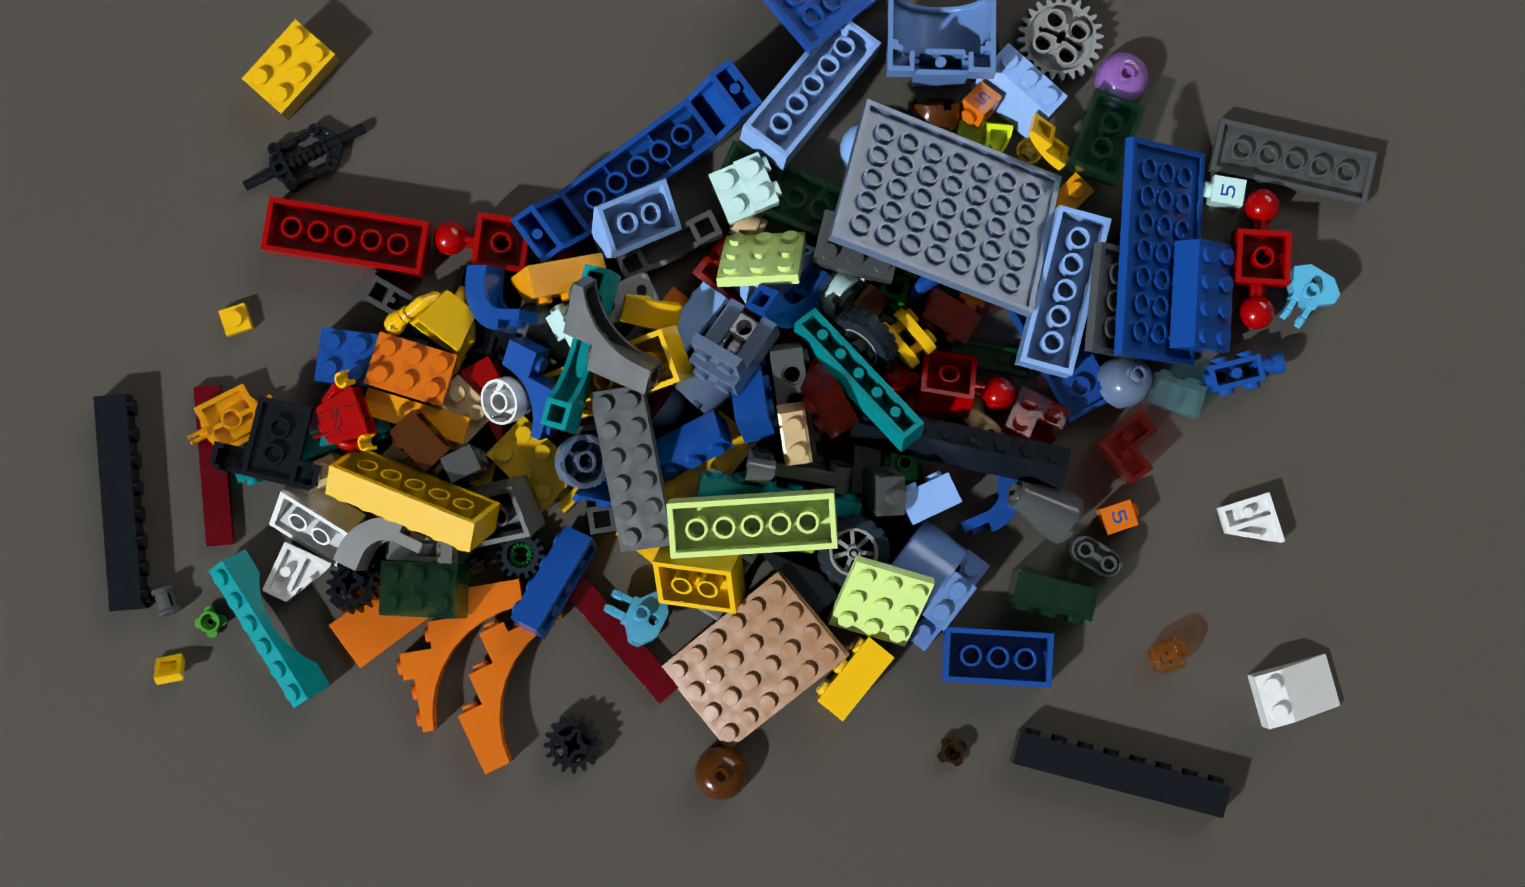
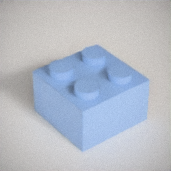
[904,470,962,526]

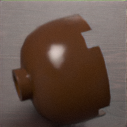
[908,98,961,132]
[694,745,748,800]

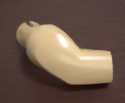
[962,397,1001,433]

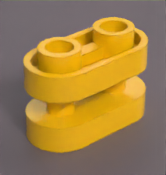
[882,307,937,370]

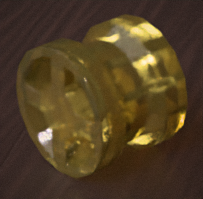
[1014,138,1042,165]

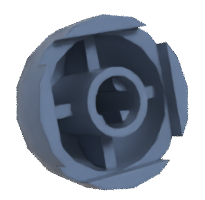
[1097,356,1153,408]
[554,435,606,489]

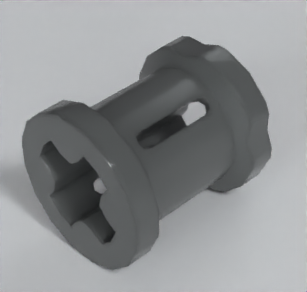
[150,585,182,618]

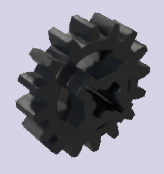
[326,560,384,615]
[544,714,603,774]

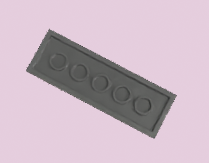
[1208,118,1377,206]
[589,386,670,552]

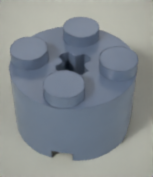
[671,367,732,414]

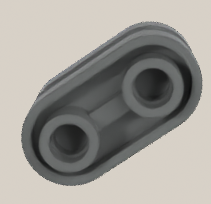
[1067,536,1122,577]

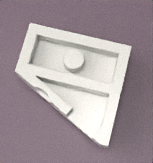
[1216,492,1285,543]
[262,542,333,602]

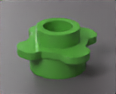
[195,606,227,638]

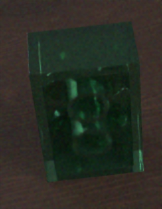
[1064,88,1146,187]
[379,561,470,619]
[1006,570,1099,625]

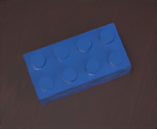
[1169,239,1235,353]
[314,327,433,392]
[726,328,779,443]
[940,626,1054,688]

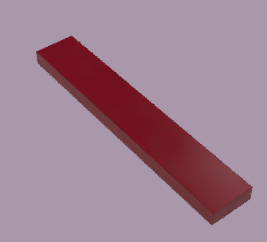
[193,385,235,547]
[569,574,679,704]

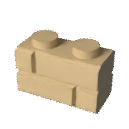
[776,402,813,466]

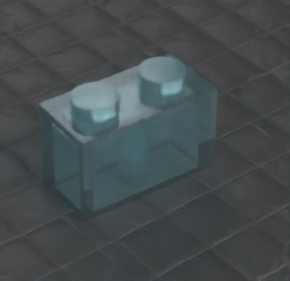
[1142,369,1207,420]

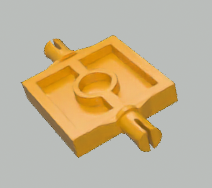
[187,383,272,446]

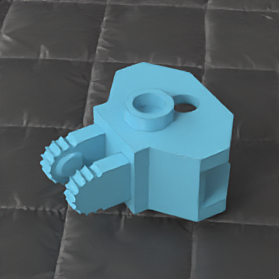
[1279,264,1340,328]
[603,589,669,647]

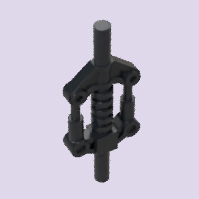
[242,123,367,192]

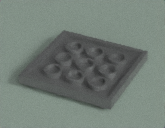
[1084,242,1166,364]

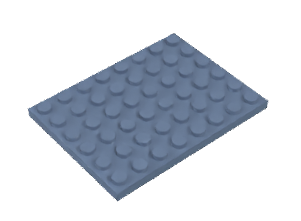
[828,99,1062,317]

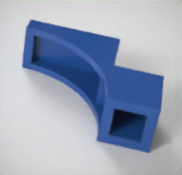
[502,337,558,440]

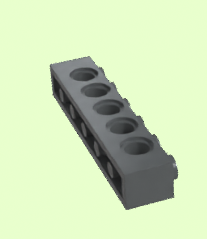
[769,340,825,489]

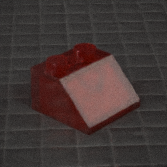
[800,358,859,439]

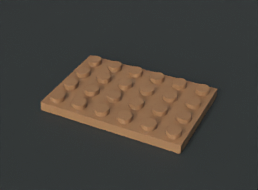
[662,570,850,748]

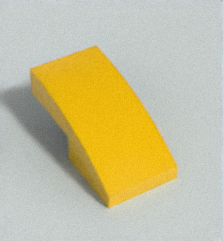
[1028,113,1069,171]
[619,294,683,329]

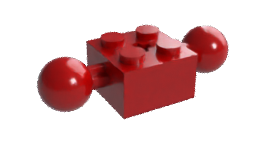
[1231,189,1292,329]
[433,212,573,275]
[880,350,1016,418]

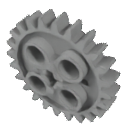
[1016,0,1104,83]

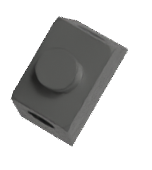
[863,466,907,518]

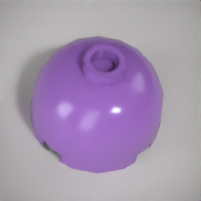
[1094,52,1149,107]

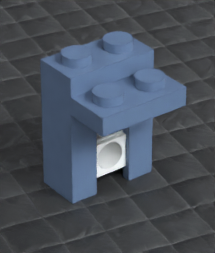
[689,298,780,396]

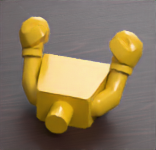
[384,286,476,377]

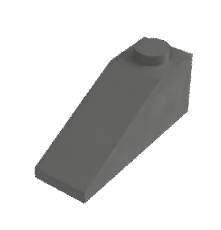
[353,270,416,326]

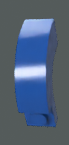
[465,265,539,335]
[745,265,832,328]
[958,475,1020,535]

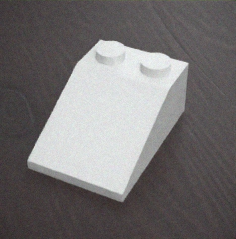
[1247,653,1340,729]

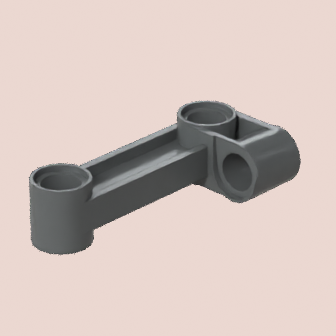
[744,446,854,494]

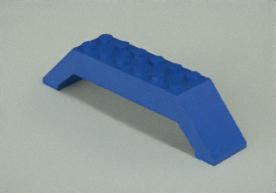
[510,59,762,263]

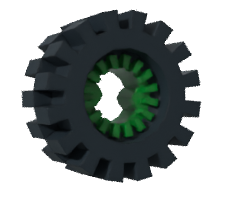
[496,534,546,579]

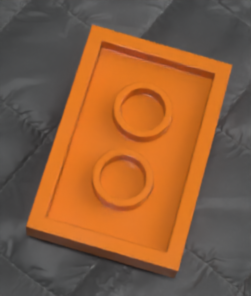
[364,332,459,408]

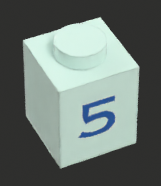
[1203,175,1247,210]

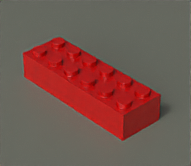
[260,196,434,278]

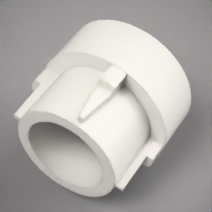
[481,376,532,425]

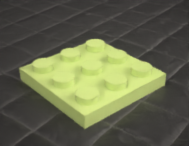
[716,231,806,287]
[828,555,935,646]

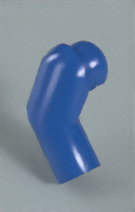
[907,276,938,302]

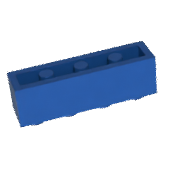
[656,410,734,482]
[511,525,599,639]

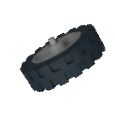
[831,307,899,375]
[817,513,890,586]

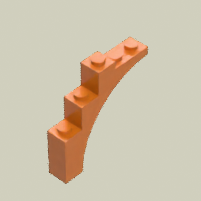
[396,579,524,733]
[458,612,564,775]

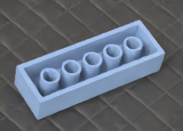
[740,22,881,171]
[1015,205,1112,378]

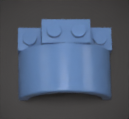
[886,0,996,88]
[891,519,990,651]

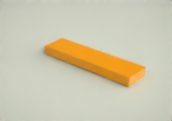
[365,387,472,444]

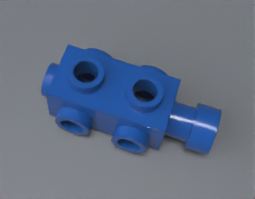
[1202,350,1286,397]

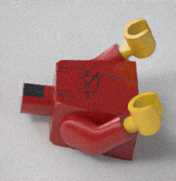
[308,369,379,453]

